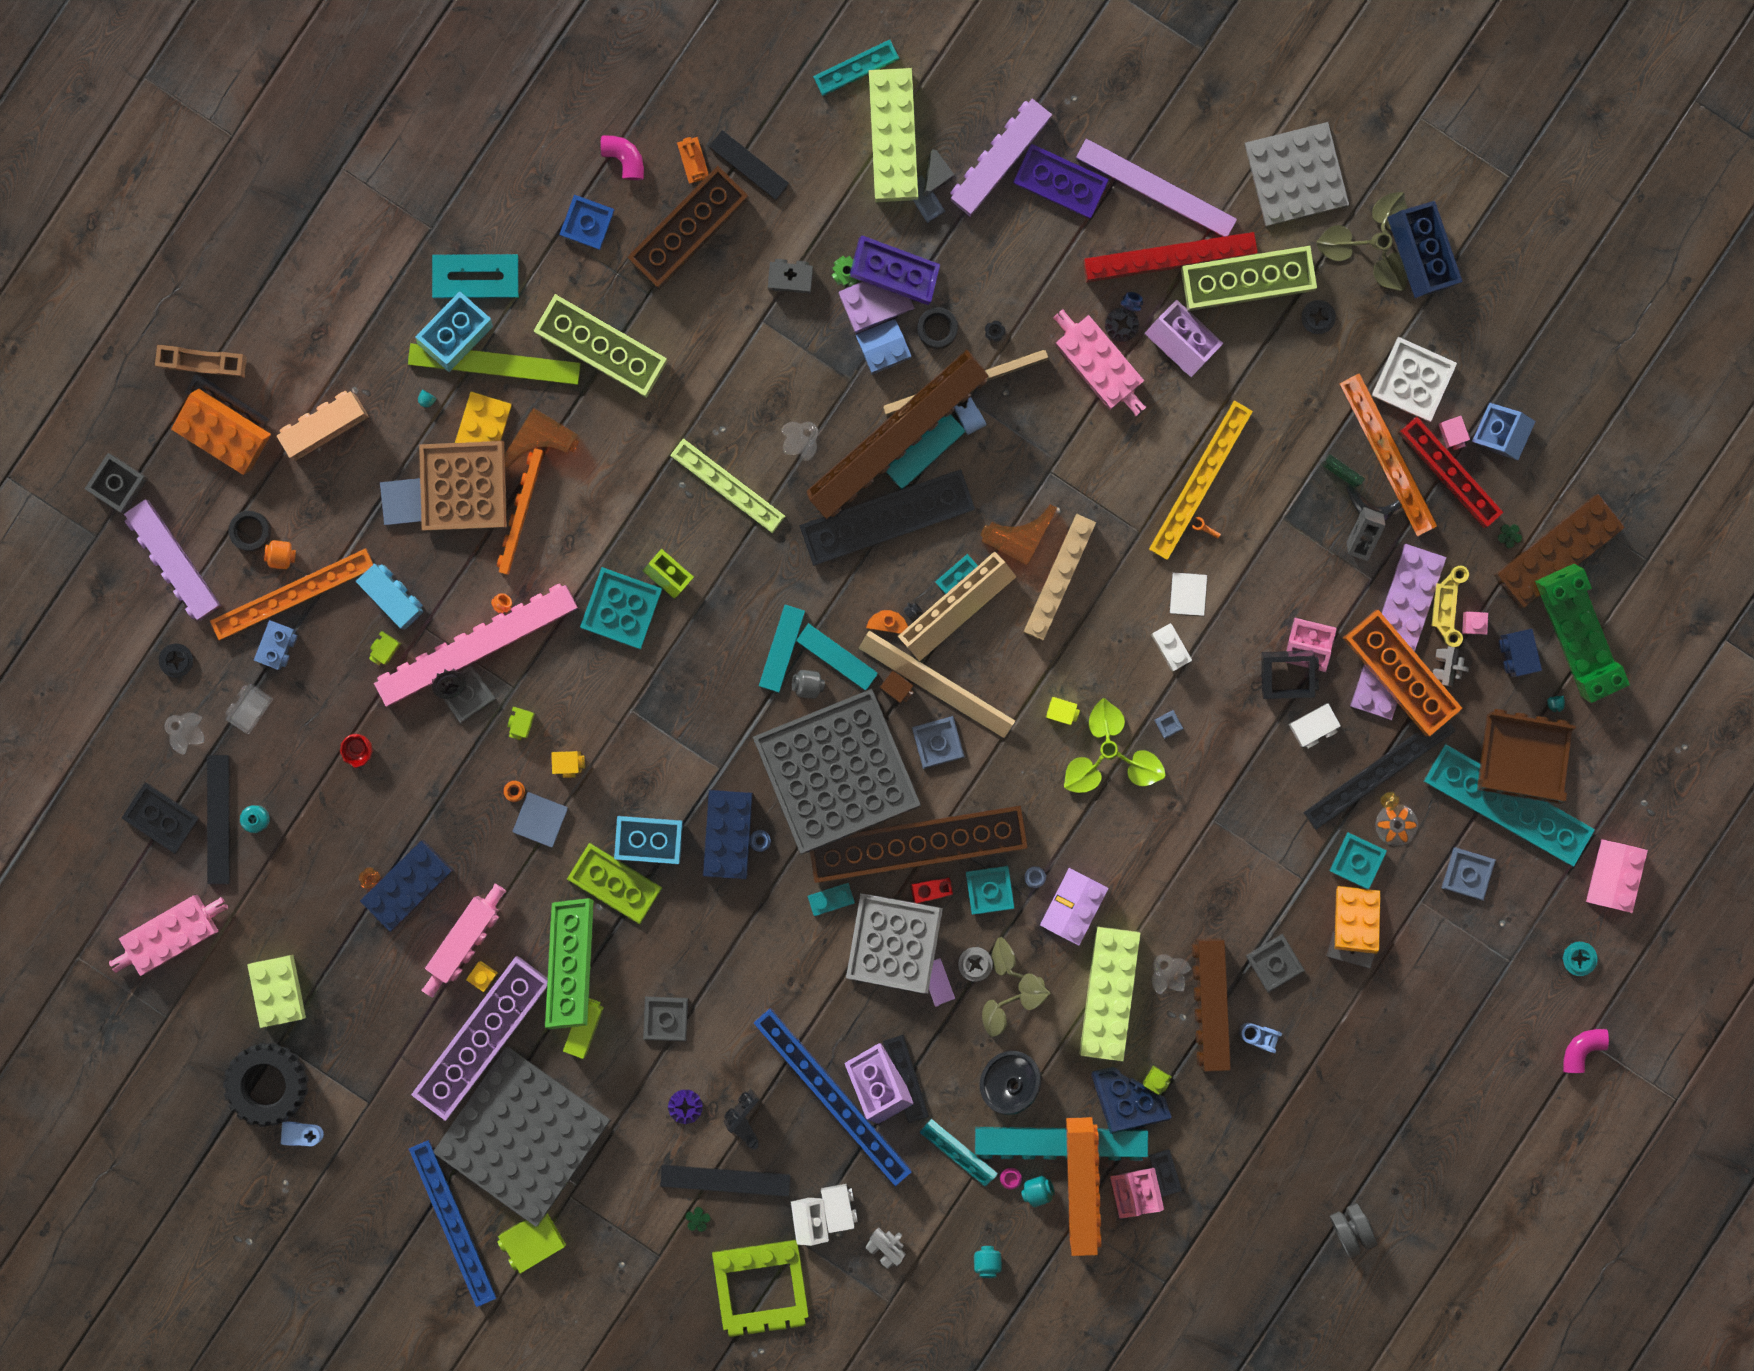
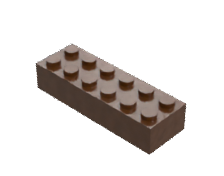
[627,166,749,290]
[1494,494,1625,609]
[1192,938,1230,1071]

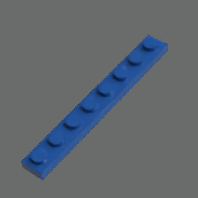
[409,1140,497,1307]

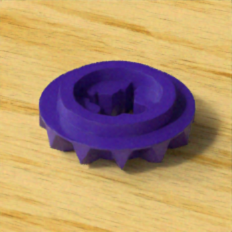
[668,1090,703,1124]

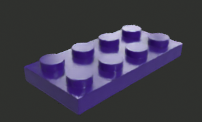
[1013,144,1109,219]
[850,236,940,305]

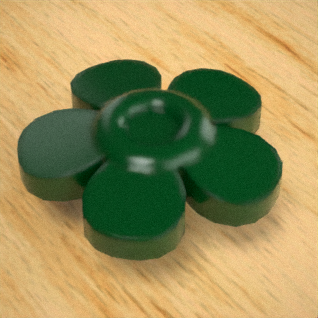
[1498,524,1522,548]
[685,1207,710,1232]

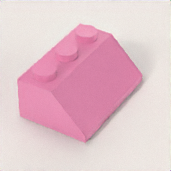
[1586,839,1648,913]

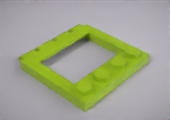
[712,1240,809,1337]

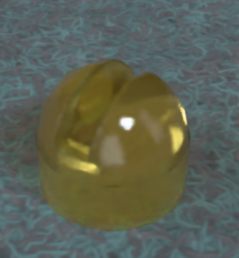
[1380,792,1399,811]

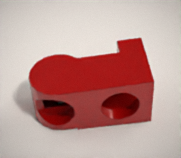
[910,877,953,903]

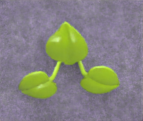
[1064,698,1165,793]

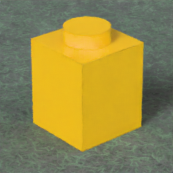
[466,961,498,992]

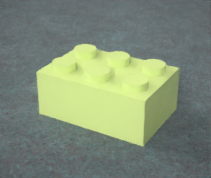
[247,955,306,1028]

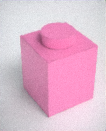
[1438,416,1470,450]
[1462,612,1488,635]

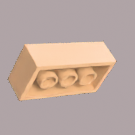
[277,391,369,461]

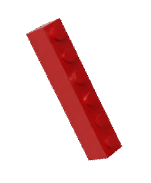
[1398,417,1504,528]

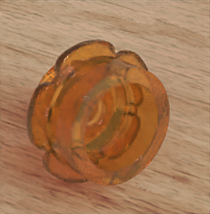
[359,868,380,889]

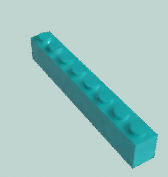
[975,1127,1148,1161]

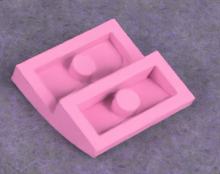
[1286,618,1336,672]
[1110,1168,1164,1218]

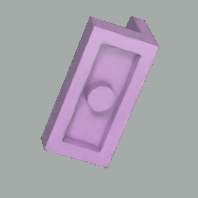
[929,958,955,1007]

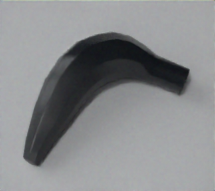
[1346,484,1403,521]

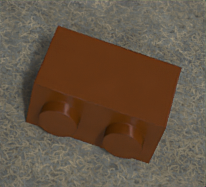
[880,670,914,703]

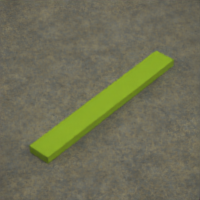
[408,343,581,385]

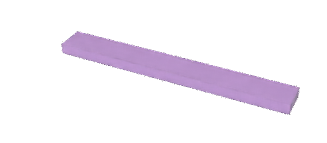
[1076,139,1237,237]

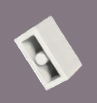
[1151,623,1192,671]
[1289,704,1340,748]
[821,1184,858,1233]
[791,1198,829,1246]

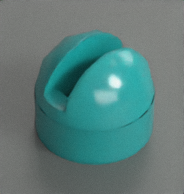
[418,389,437,408]
[1547,696,1565,712]

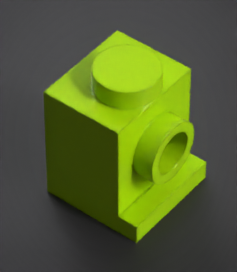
[369,631,401,666]
[507,707,535,740]
[1142,1065,1172,1095]

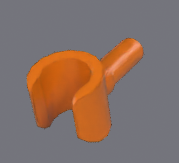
[1192,517,1221,538]

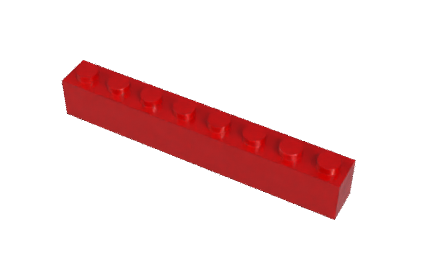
[1083,232,1257,283]

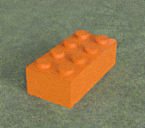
[171,389,271,475]

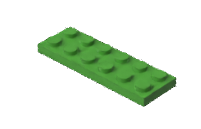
[545,898,594,1029]

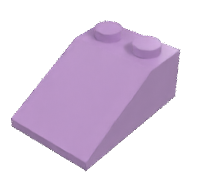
[838,282,914,334]
[845,1043,914,1124]

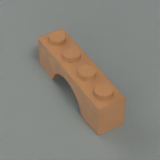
[155,345,247,378]

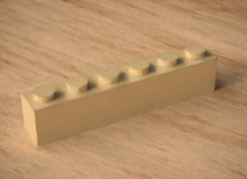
[1023,514,1096,641]
[898,552,1016,661]

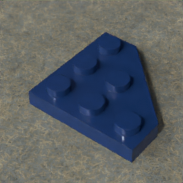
[1091,1067,1172,1134]

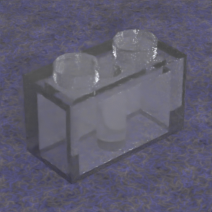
[225,684,274,734]

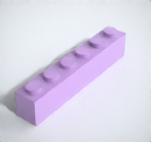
[950,99,1052,217]
[124,499,221,621]

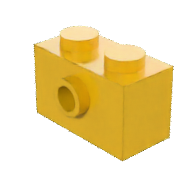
[552,751,585,778]

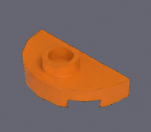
[866,610,908,634]

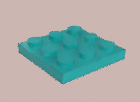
[580,567,662,649]

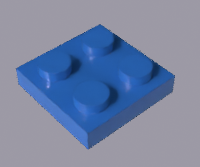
[559,195,615,250]

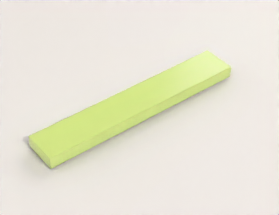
[670,439,786,533]

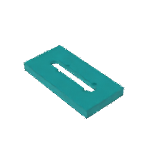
[432,254,519,298]

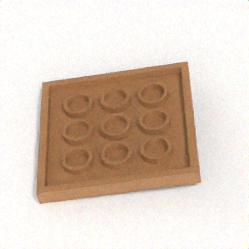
[419,441,507,531]

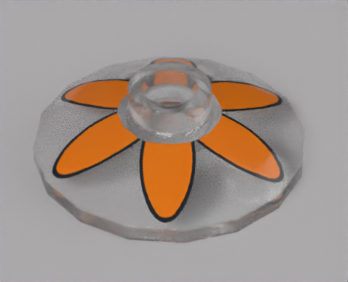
[1375,803,1418,846]

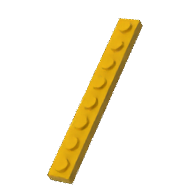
[1148,401,1253,560]

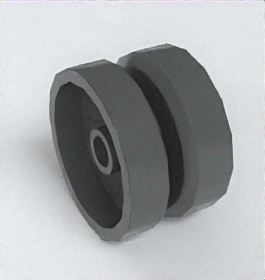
[1329,1203,1378,1259]

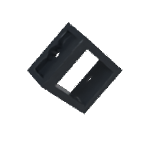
[1261,650,1319,699]

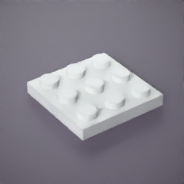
[1371,337,1457,422]

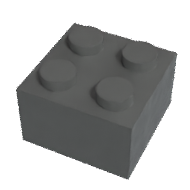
[85,453,148,514]

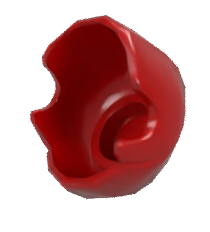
[340,733,373,768]

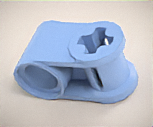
[954,397,986,435]
[1239,1023,1282,1053]
[281,1121,324,1146]

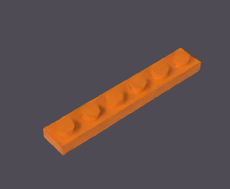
[497,448,544,575]

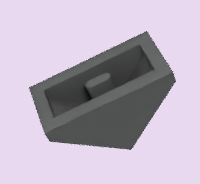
[923,149,954,197]

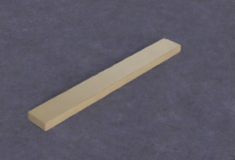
[883,350,1048,416]
[859,631,1015,738]

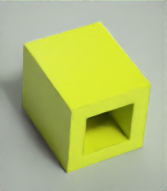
[1046,697,1080,725]

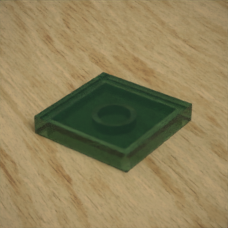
[1321,454,1365,488]

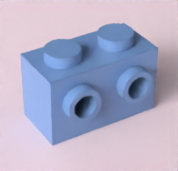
[254,620,297,670]

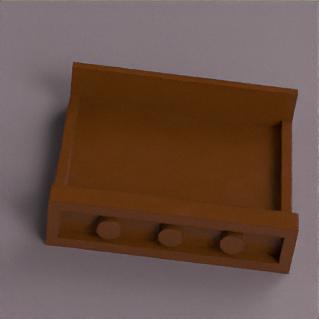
[1477,709,1576,804]

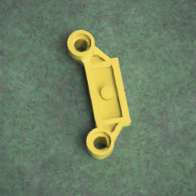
[1432,566,1469,647]

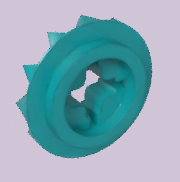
[1562,941,1597,976]

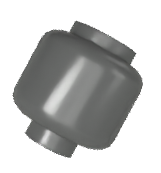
[792,670,825,699]

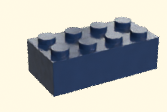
[1387,201,1463,298]
[703,790,753,879]
[360,840,454,932]

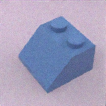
[856,319,911,375]
[1472,403,1536,460]

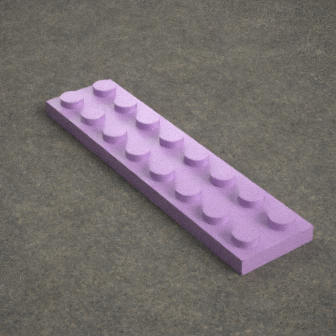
[1350,544,1446,720]

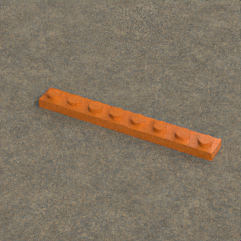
[1340,373,1437,536]
[210,548,373,640]

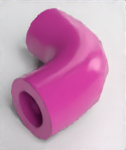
[601,135,644,180]
[1563,1029,1609,1073]

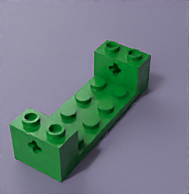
[1535,564,1630,703]

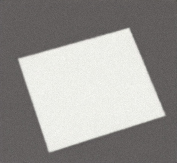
[1170,573,1207,616]

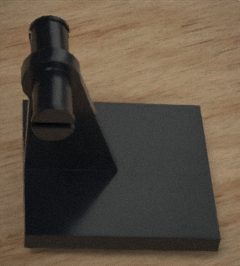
[723,1088,759,1150]

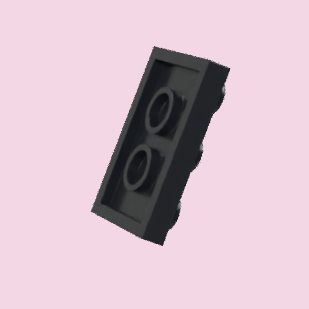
[122,782,200,854]

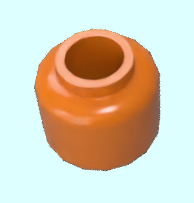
[264,540,296,569]

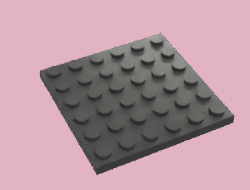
[753,689,921,855]
[433,1046,611,1227]

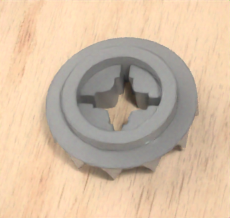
[958,947,993,981]

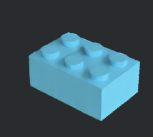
[416,291,493,372]
[356,564,424,629]
[614,816,683,864]

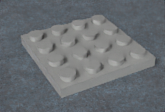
[1244,122,1349,227]
[846,893,943,994]

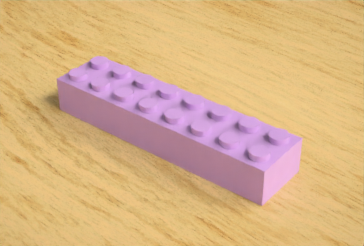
[411,956,548,1121]

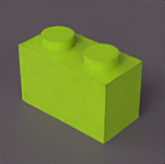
[642,549,694,599]

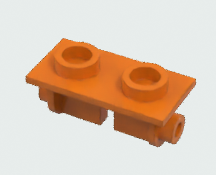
[677,137,709,184]

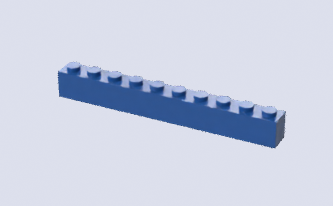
[754,1007,912,1186]

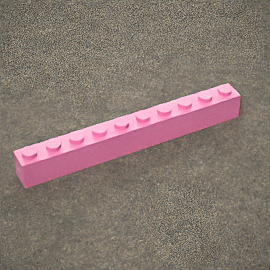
[374,584,579,707]

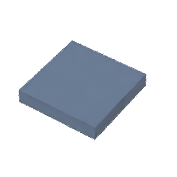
[380,478,421,525]
[912,716,964,769]
[512,792,568,847]
[1441,847,1496,901]

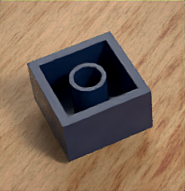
[1499,629,1542,677]

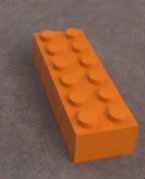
[1343,610,1463,736]
[1066,1117,1101,1256]

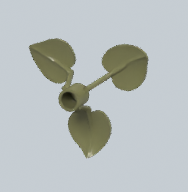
[1316,192,1408,291]
[982,937,1051,1037]

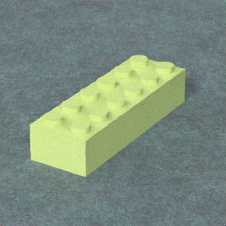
[869,68,918,202]
[1181,246,1317,311]
[534,294,668,398]
[1079,926,1140,1061]

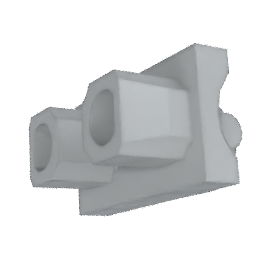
[1433,646,1469,687]
[866,1227,906,1269]

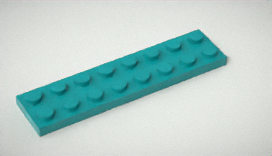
[1423,744,1595,867]

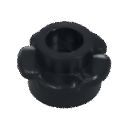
[985,321,1006,342]
[904,602,923,622]

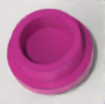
[1000,1168,1022,1189]

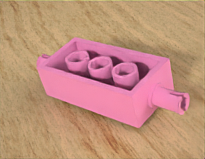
[1053,309,1146,416]
[422,884,506,998]
[109,895,228,976]

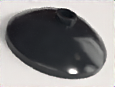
[980,1051,1041,1115]

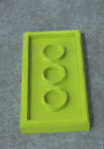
[567,843,663,924]

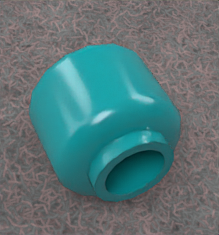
[240,805,270,833]
[1021,1176,1055,1207]
[974,1246,1002,1278]

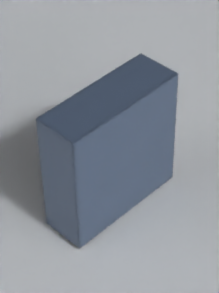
[1154,710,1183,739]

